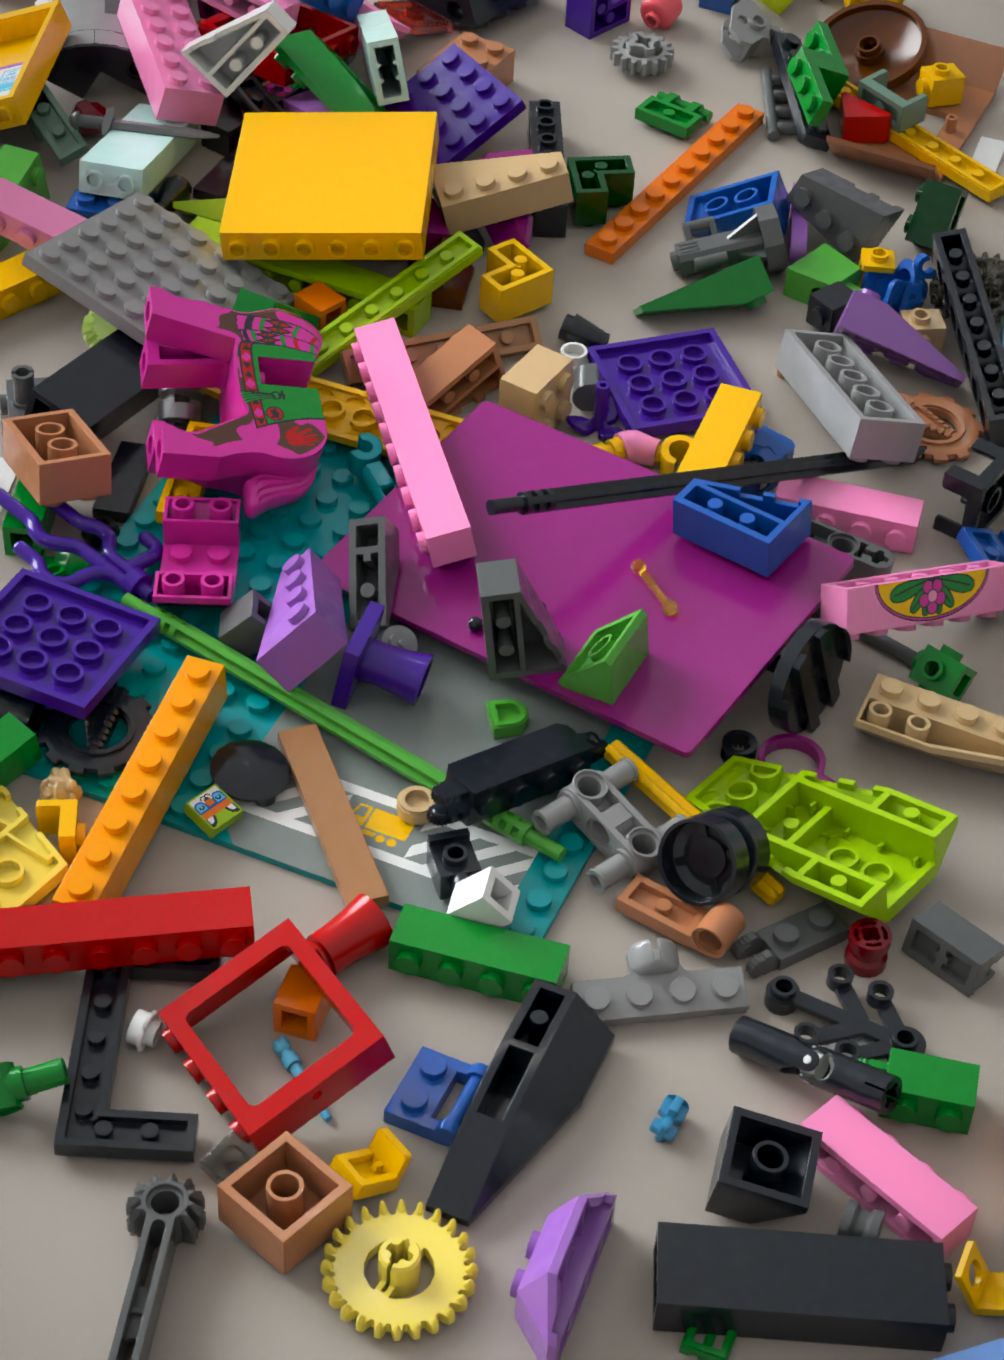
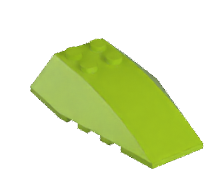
[685,755,958,922]

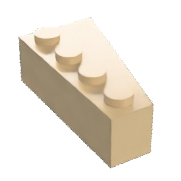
[433,151,574,236]

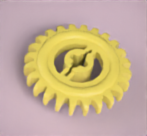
[320,1199,478,1341]

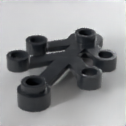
[764,963,926,1064]

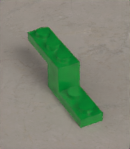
[787,20,849,128]

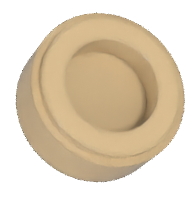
[396,786,436,825]

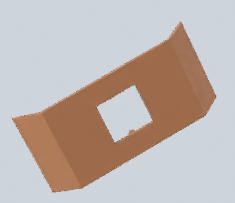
[826,27,1004,182]

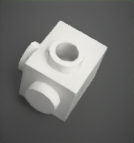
[446,866,520,928]

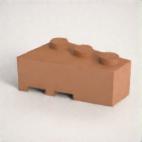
[414,324,505,416]

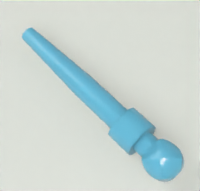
[273,1036,332,1122]

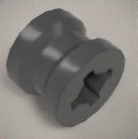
[837,1199,886,1238]

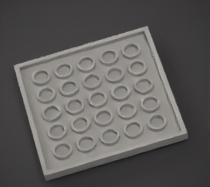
[22,192,294,346]

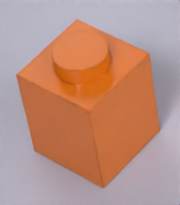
[294,281,346,331]
[273,964,331,1042]

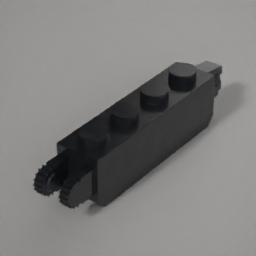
[426,723,608,827]

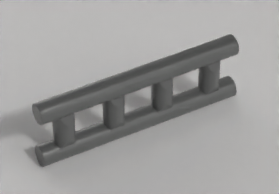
[760,67,800,142]

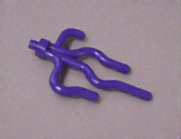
[0,488,163,603]

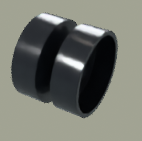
[658,805,770,906]

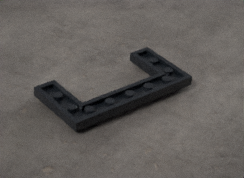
[54,957,222,1163]

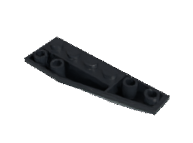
[425,978,615,1227]

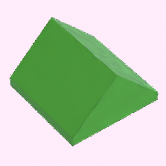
[558,609,649,705]

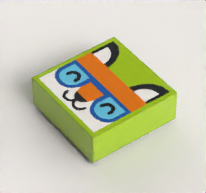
[183,784,243,839]

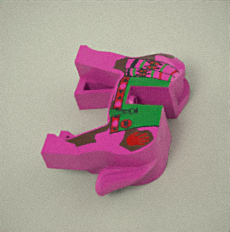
[139,286,327,519]

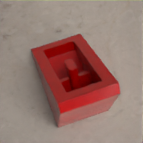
[839,92,892,143]

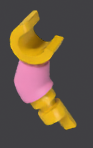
[593,430,693,474]

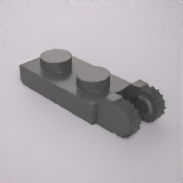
[730,901,850,978]

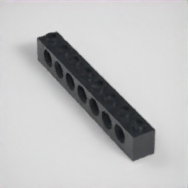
[933,228,1004,448]

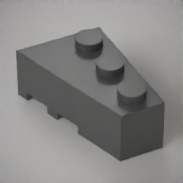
[786,168,905,262]

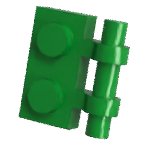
[634,91,713,139]

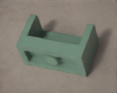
[857,69,928,133]

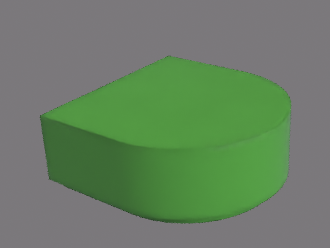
[485,699,529,739]

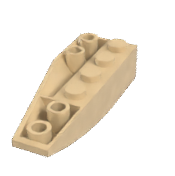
[853,673,1004,774]

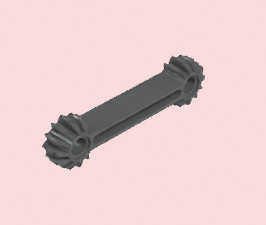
[108,1172,206,1360]

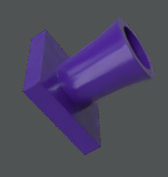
[331,601,434,710]

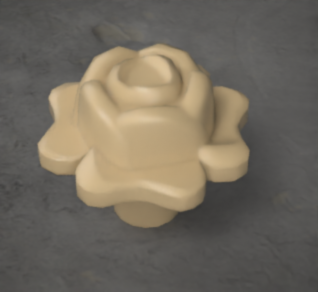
[39,767,83,800]

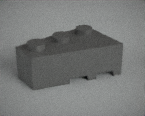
[476,558,568,680]

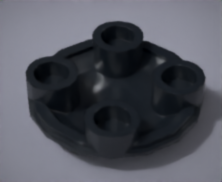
[210,739,291,807]

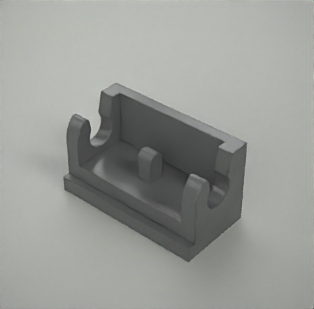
[901,901,1004,998]

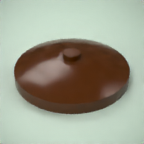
[824,0,929,90]

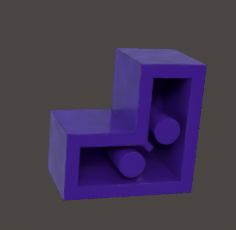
[565,0,631,40]

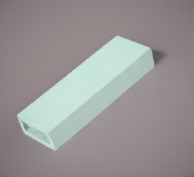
[356,9,410,106]
[79,103,198,199]

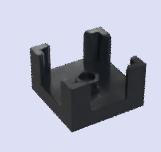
[933,437,1004,540]

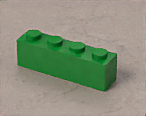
[388,903,570,1003]

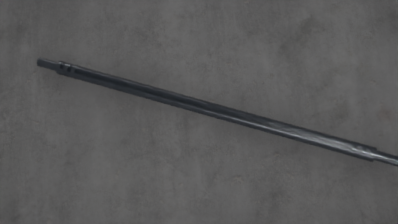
[486,446,927,515]

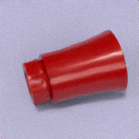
[306,894,393,975]

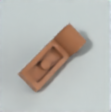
[615,873,746,958]

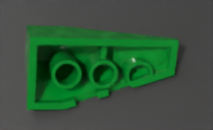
[633,254,774,316]

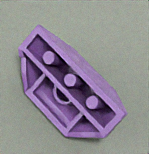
[510,1192,617,1360]

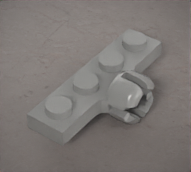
[570,938,749,1026]

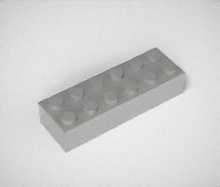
[775,329,926,465]

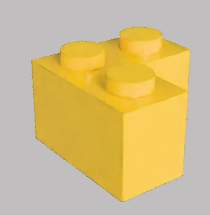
[479,238,554,322]

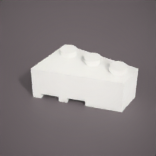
[180,0,297,98]

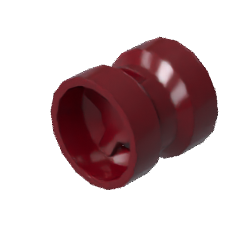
[844,918,892,978]

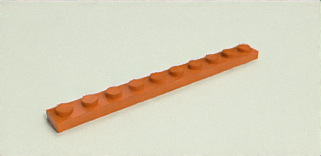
[584,103,764,265]

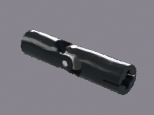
[728,1016,902,1115]

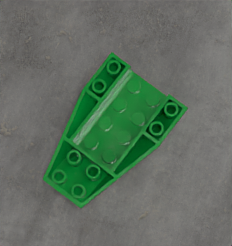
[274,29,388,112]

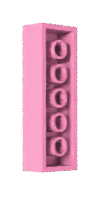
[117,0,225,126]

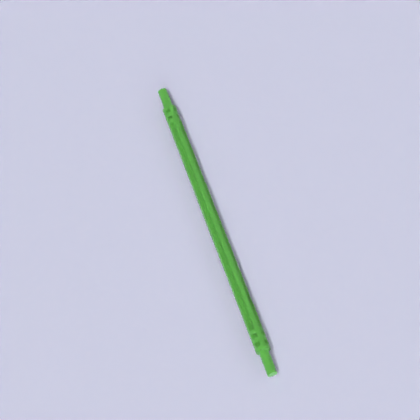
[120,593,567,863]

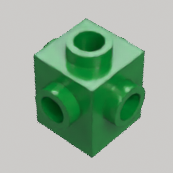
[908,644,977,701]

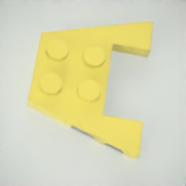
[0,785,68,908]

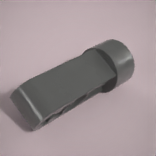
[809,518,895,581]

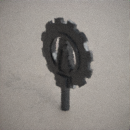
[37,682,154,778]

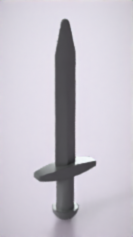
[69,107,220,139]

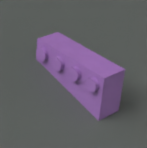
[256,548,348,693]

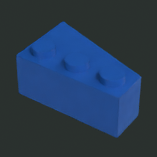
[673,478,812,578]

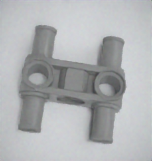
[531,757,687,894]

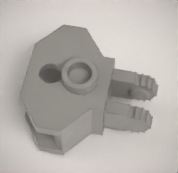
[720,0,787,63]

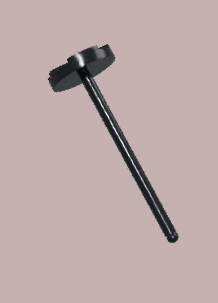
[766,618,852,735]

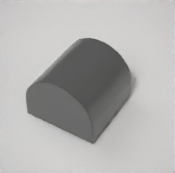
[572,363,600,411]

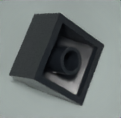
[705,1106,823,1224]

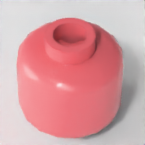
[640,0,683,30]

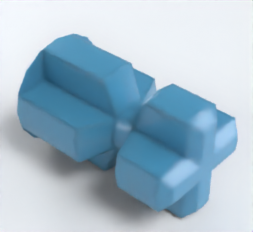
[649,1094,689,1142]

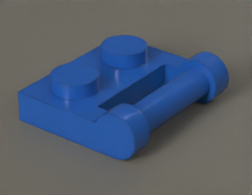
[383,1046,488,1147]

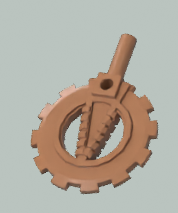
[898,391,984,463]

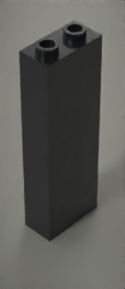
[24,329,159,440]
[653,1222,956,1352]

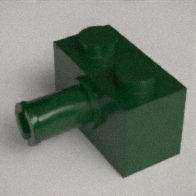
[904,178,969,249]

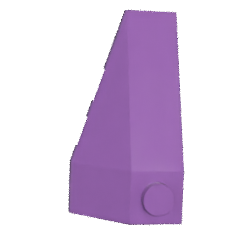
[833,288,966,388]

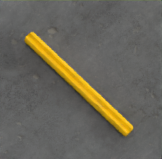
[604,740,786,906]

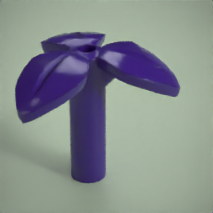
[566,381,623,440]

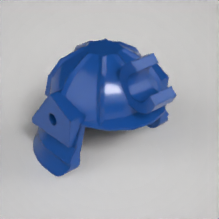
[860,253,937,314]

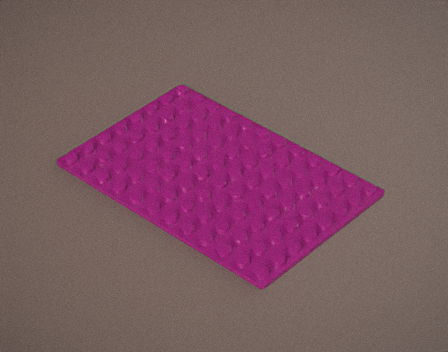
[321,401,854,758]

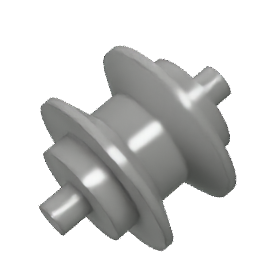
[377,625,418,652]

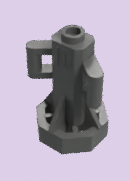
[670,203,788,277]

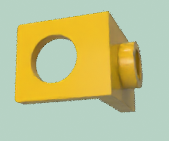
[955,1241,1004,1316]

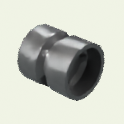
[157,388,205,431]

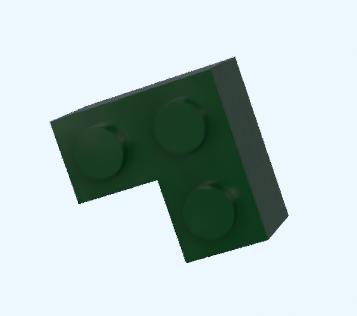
[567,155,635,226]

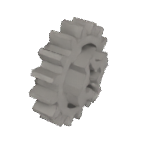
[610,31,675,77]

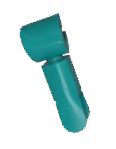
[348,433,397,504]

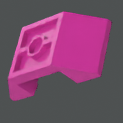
[152,496,241,607]

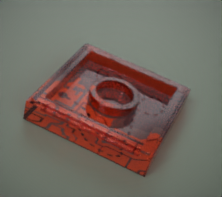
[374,0,454,34]

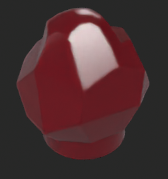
[71,99,106,137]

